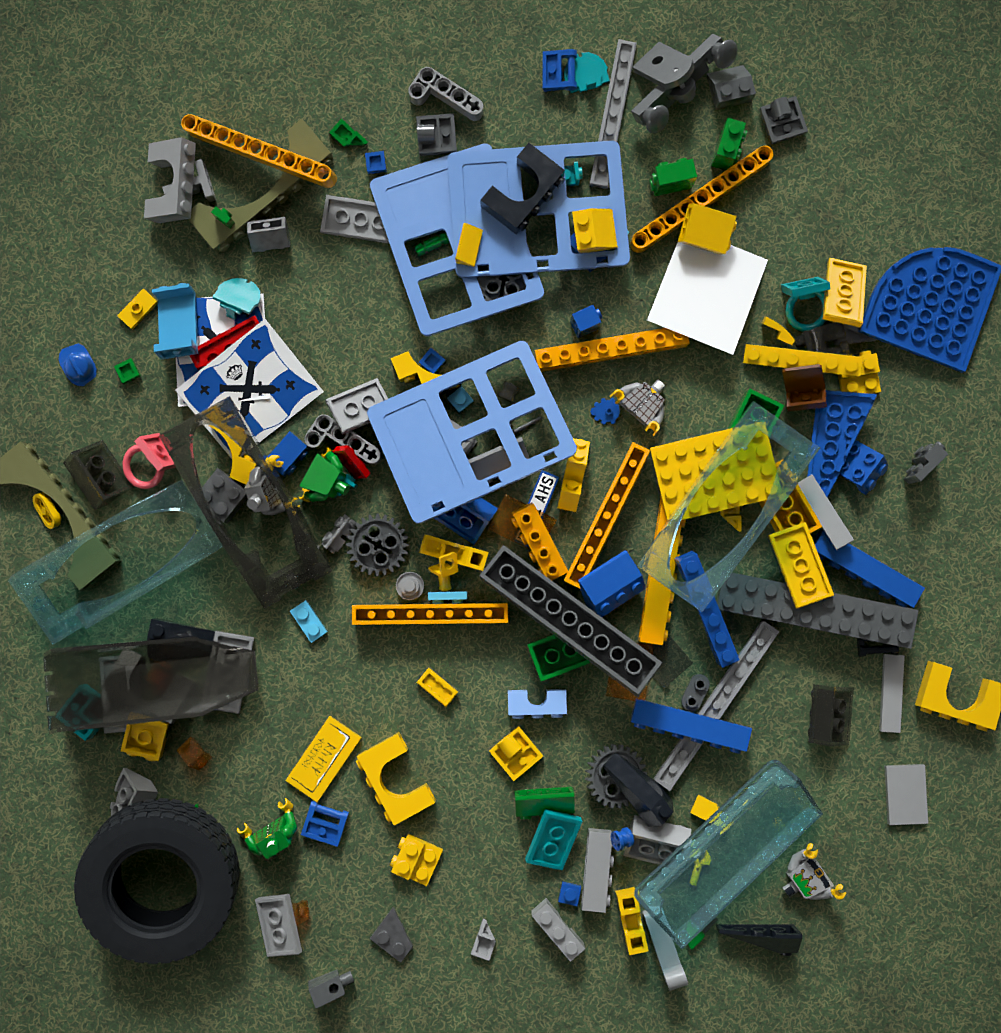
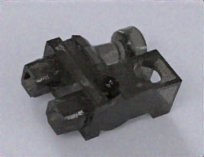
[794,322,851,355]

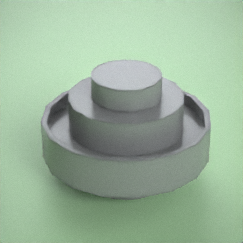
[396,572,424,600]

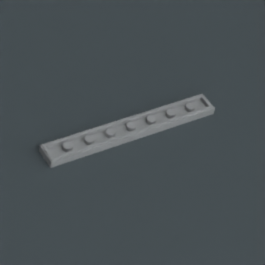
[589,39,637,189]

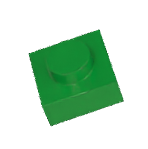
[211,206,235,229]
[114,358,141,384]

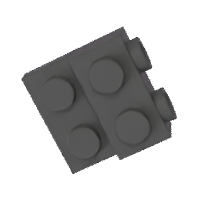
[904,441,948,484]

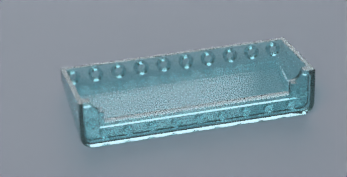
[634,760,823,949]

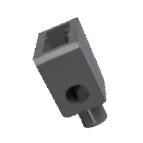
[308,969,355,1008]

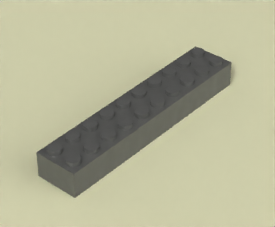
[479,545,662,697]
[716,571,919,649]

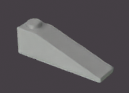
[110,768,158,816]

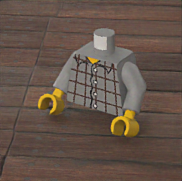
[610,380,666,436]
[244,455,300,515]

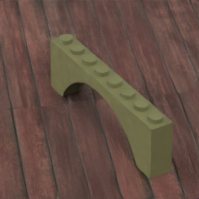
[188,119,333,254]
[0,441,121,590]

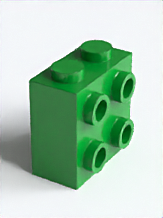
[711,118,747,170]
[649,158,697,196]

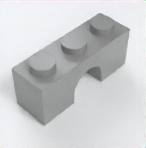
[531,898,585,962]

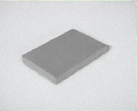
[325,378,388,435]
[884,764,928,825]
[255,894,302,957]

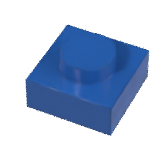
[365,151,387,174]
[419,348,446,374]
[558,881,581,906]

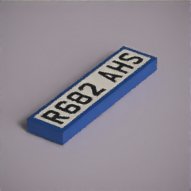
[512,470,559,547]

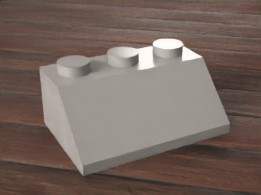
[468,437,530,484]
[623,815,691,870]

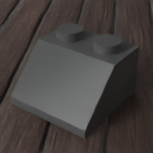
[706,65,756,110]

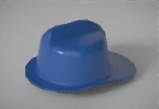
[59,343,97,386]

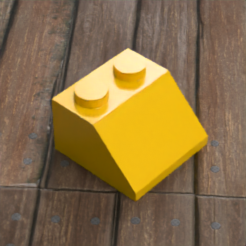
[572,208,618,253]

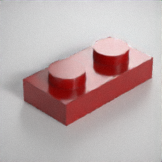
[332,445,370,479]

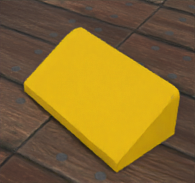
[455,223,483,267]

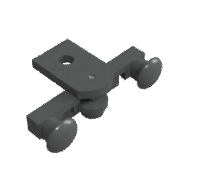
[631,34,738,134]

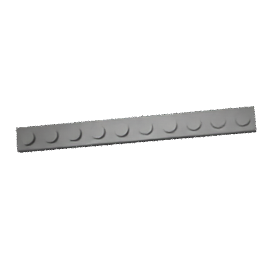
[653,620,779,791]

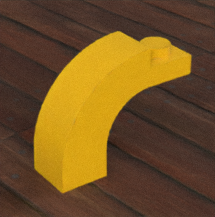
[419,534,489,571]

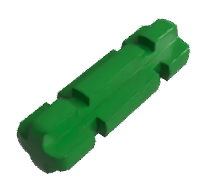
[415,232,449,256]

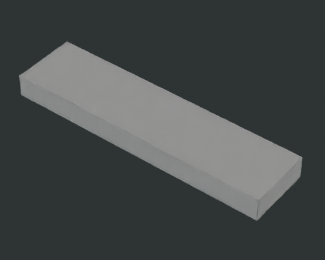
[798,475,854,551]
[879,654,905,733]

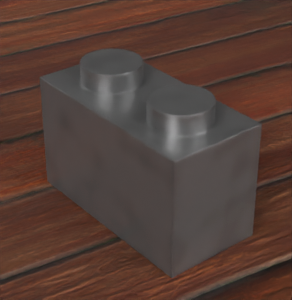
[247,217,290,252]

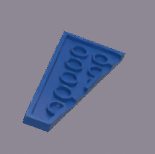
[807,390,877,498]

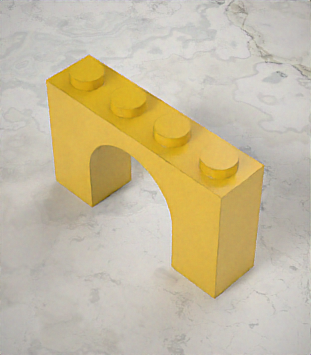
[915,661,1001,732]
[356,732,436,825]

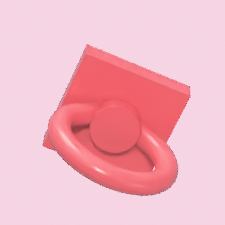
[122,433,182,489]

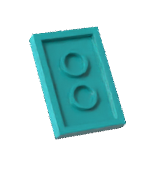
[525,809,583,870]

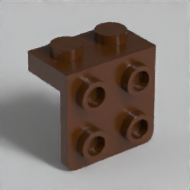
[782,364,827,412]

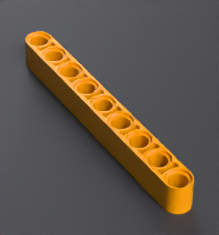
[181,114,337,188]
[630,146,773,253]

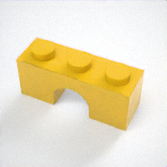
[615,887,649,955]

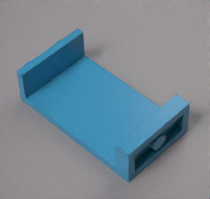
[152,283,198,360]

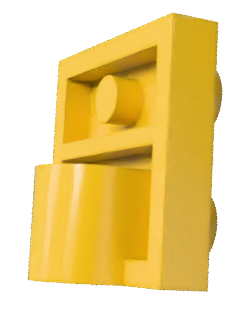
[489,726,543,781]

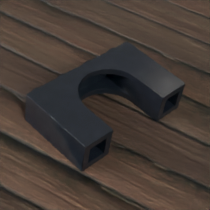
[480,143,565,235]

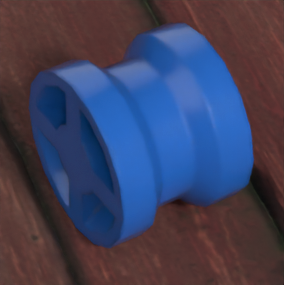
[610,827,634,851]

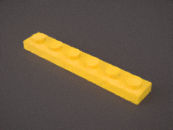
[743,344,863,377]

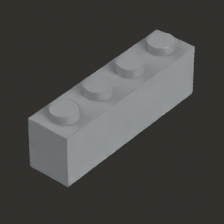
[581,828,614,913]

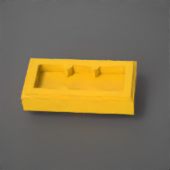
[117,288,158,330]
[416,668,458,707]

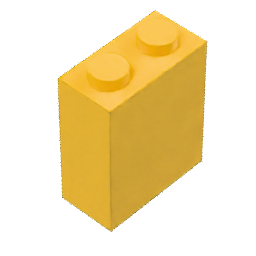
[678,203,737,254]

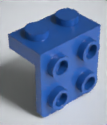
[839,441,888,495]

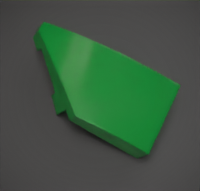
[329,118,368,146]

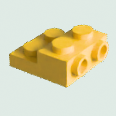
[838,351,881,394]
[121,713,169,761]
[389,834,443,886]

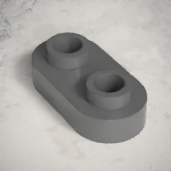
[681,674,710,711]

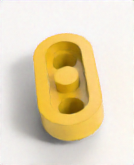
[33,492,61,529]

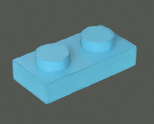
[428,591,467,604]
[290,600,328,643]

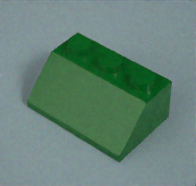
[515,787,575,819]

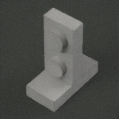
[162,159,216,202]

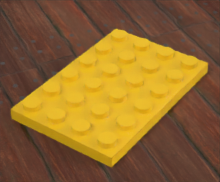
[650,420,783,523]

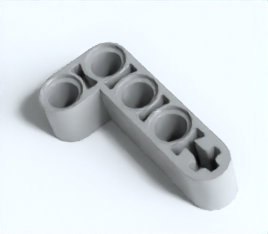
[408,67,483,121]
[305,415,382,465]
[642,905,688,991]

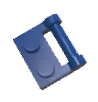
[543,49,577,91]
[301,800,349,847]

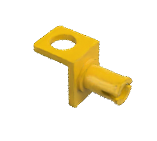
[428,552,458,591]

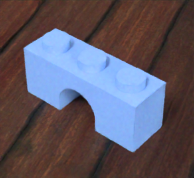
[508,689,567,719]

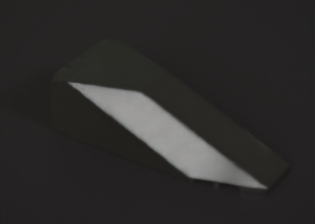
[43,637,259,734]

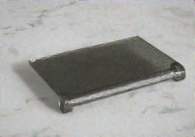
[644,634,693,689]

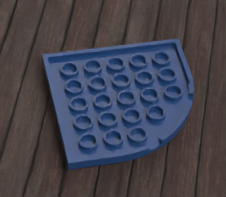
[858,247,1001,373]

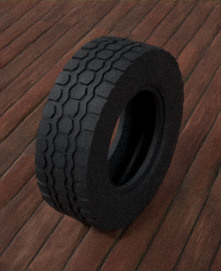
[74,798,240,964]

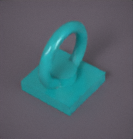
[781,277,831,332]

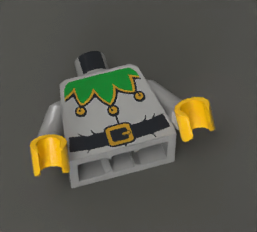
[782,843,846,900]

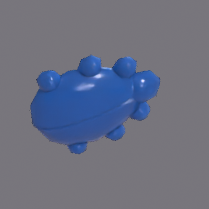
[590,398,620,424]

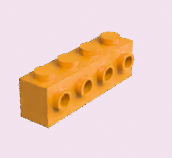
[511,502,568,581]

